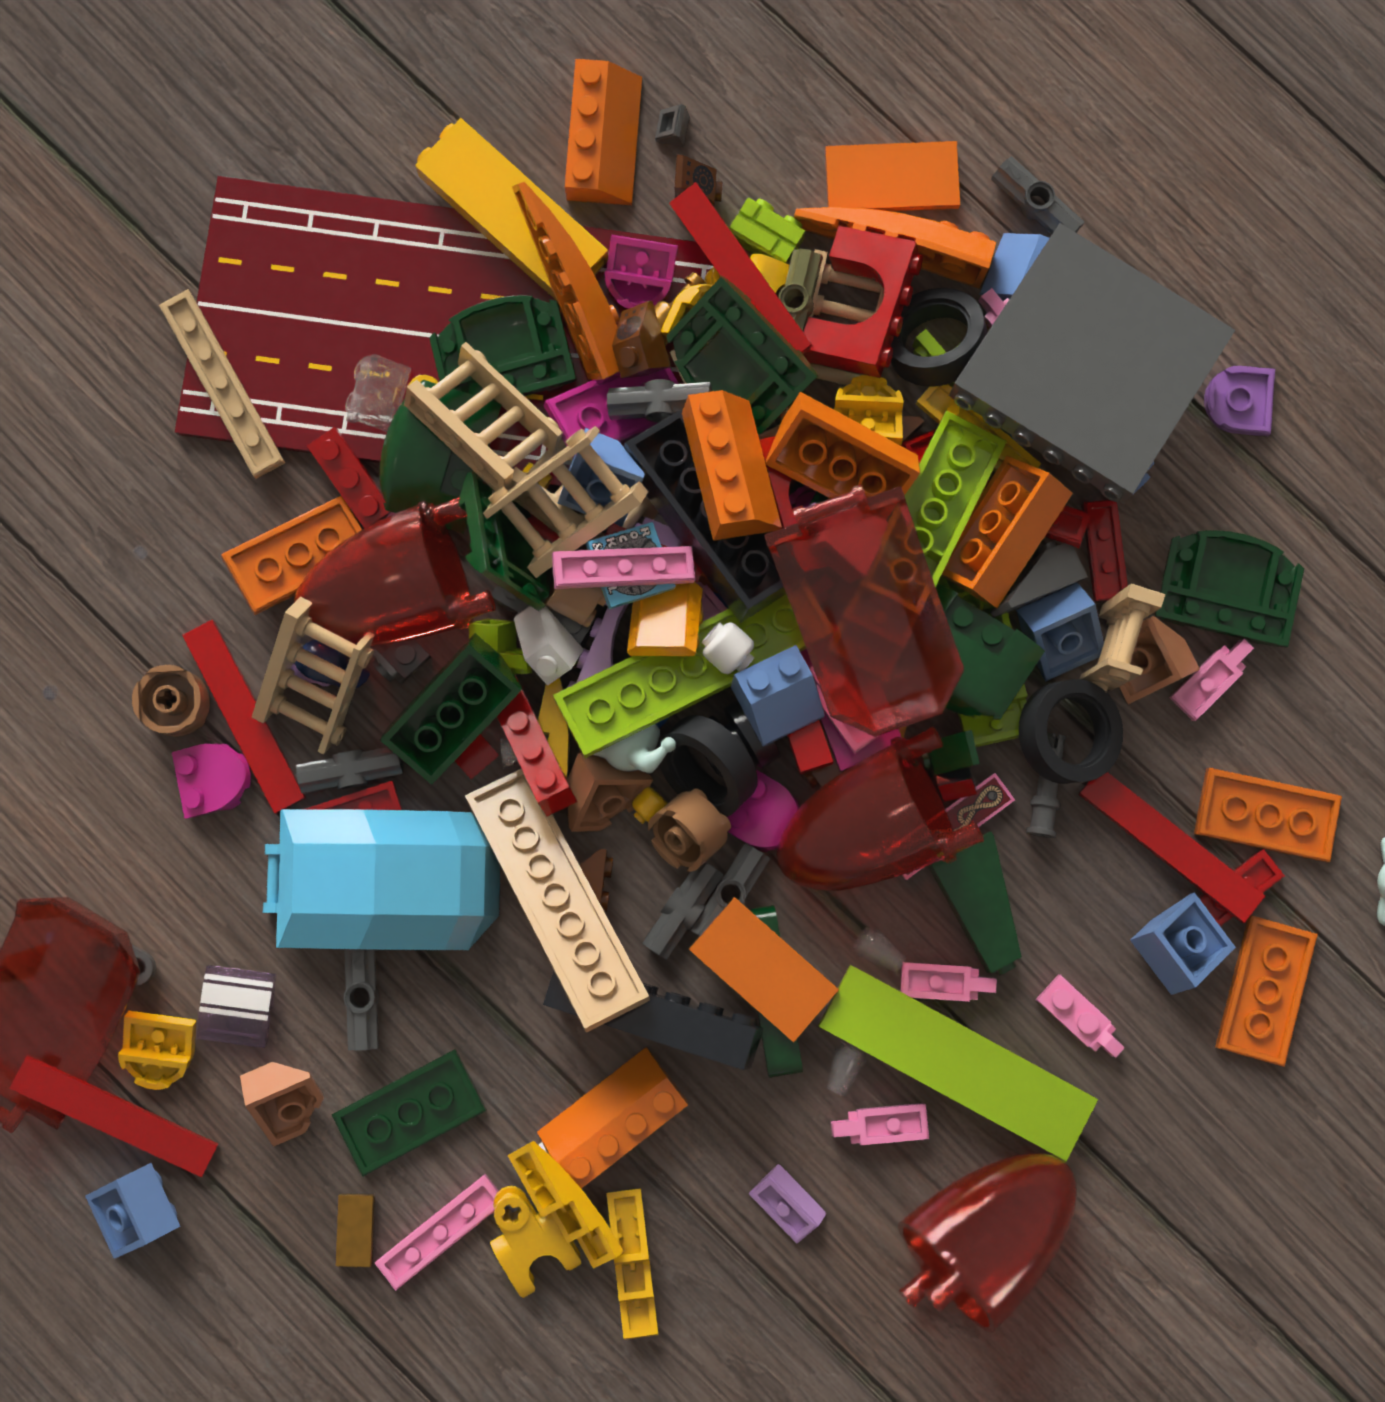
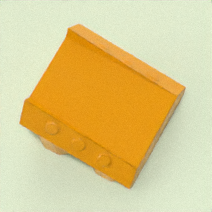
[627,582,704,656]

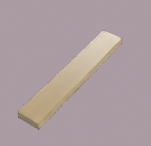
[159,289,285,479]

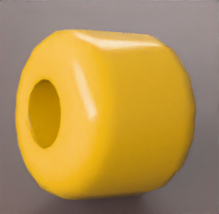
[632,787,670,824]

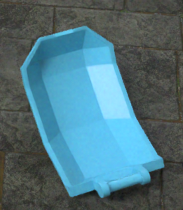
[263,810,500,950]

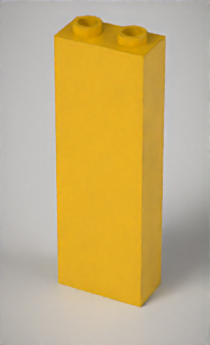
[415,118,608,301]

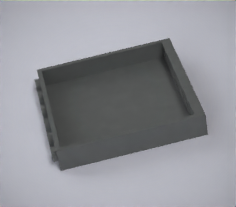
[949,223,1235,504]

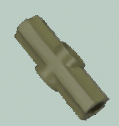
[779,248,823,332]

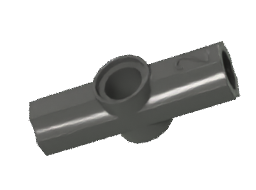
[991,156,1085,234]
[607,379,712,423]
[296,747,404,794]
[691,843,770,936]
[642,862,724,960]
[343,949,380,1051]

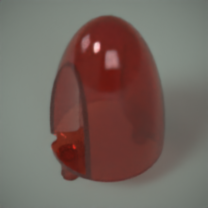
[293,496,496,646]
[776,727,984,891]
[898,1153,1077,1333]

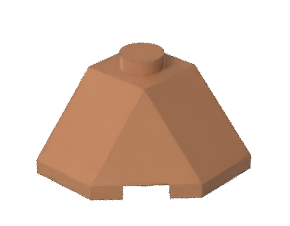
[1119,616,1200,704]
[567,753,653,832]
[240,1062,324,1147]

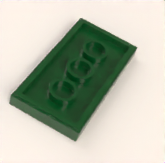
[332,1049,487,1177]

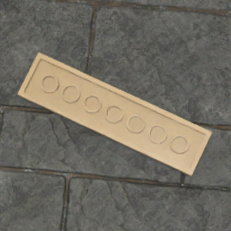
[465,769,650,1033]

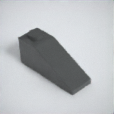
[991,541,1088,618]

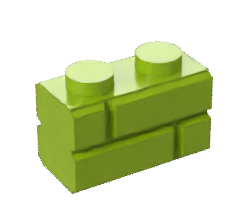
[729,197,806,264]

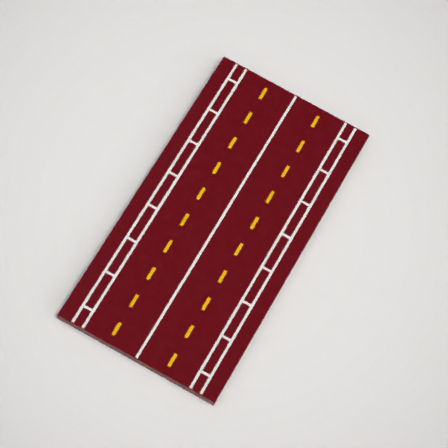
[175,176,714,488]

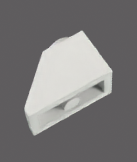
[514,606,584,686]

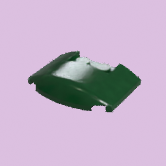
[666,276,818,435]
[430,295,577,402]
[380,380,502,534]
[458,470,551,611]
[1155,530,1304,648]
[896,583,1045,720]

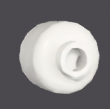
[702,622,754,674]

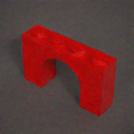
[803,226,923,378]

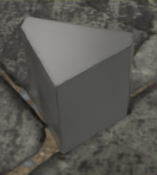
[655,104,690,147]

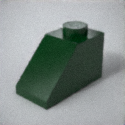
[920,730,980,777]

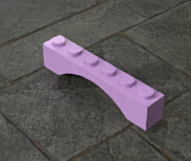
[567,517,682,688]

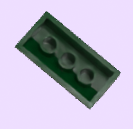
[380,633,522,785]

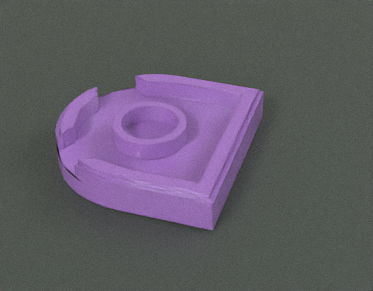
[1204,366,1275,437]

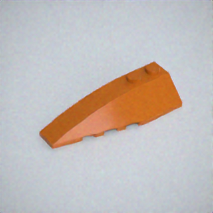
[512,182,620,380]
[794,207,996,289]

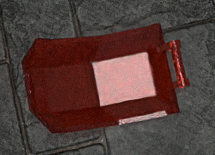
[764,484,965,737]
[0,897,140,1133]

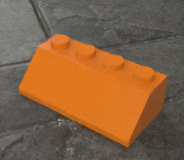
[565,58,642,206]
[682,390,782,541]
[765,392,920,519]
[941,456,1073,608]
[537,1047,688,1189]

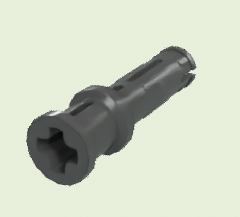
[1026,733,1066,838]

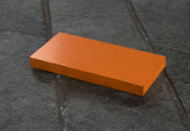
[825,141,960,211]
[221,496,375,616]
[1194,767,1342,863]
[689,897,839,1042]
[1215,915,1318,1067]

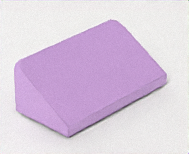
[749,1164,826,1244]

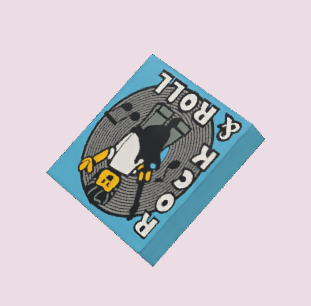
[586,522,676,610]

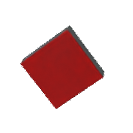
[936,768,977,802]

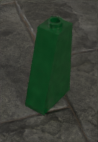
[927,831,1022,976]

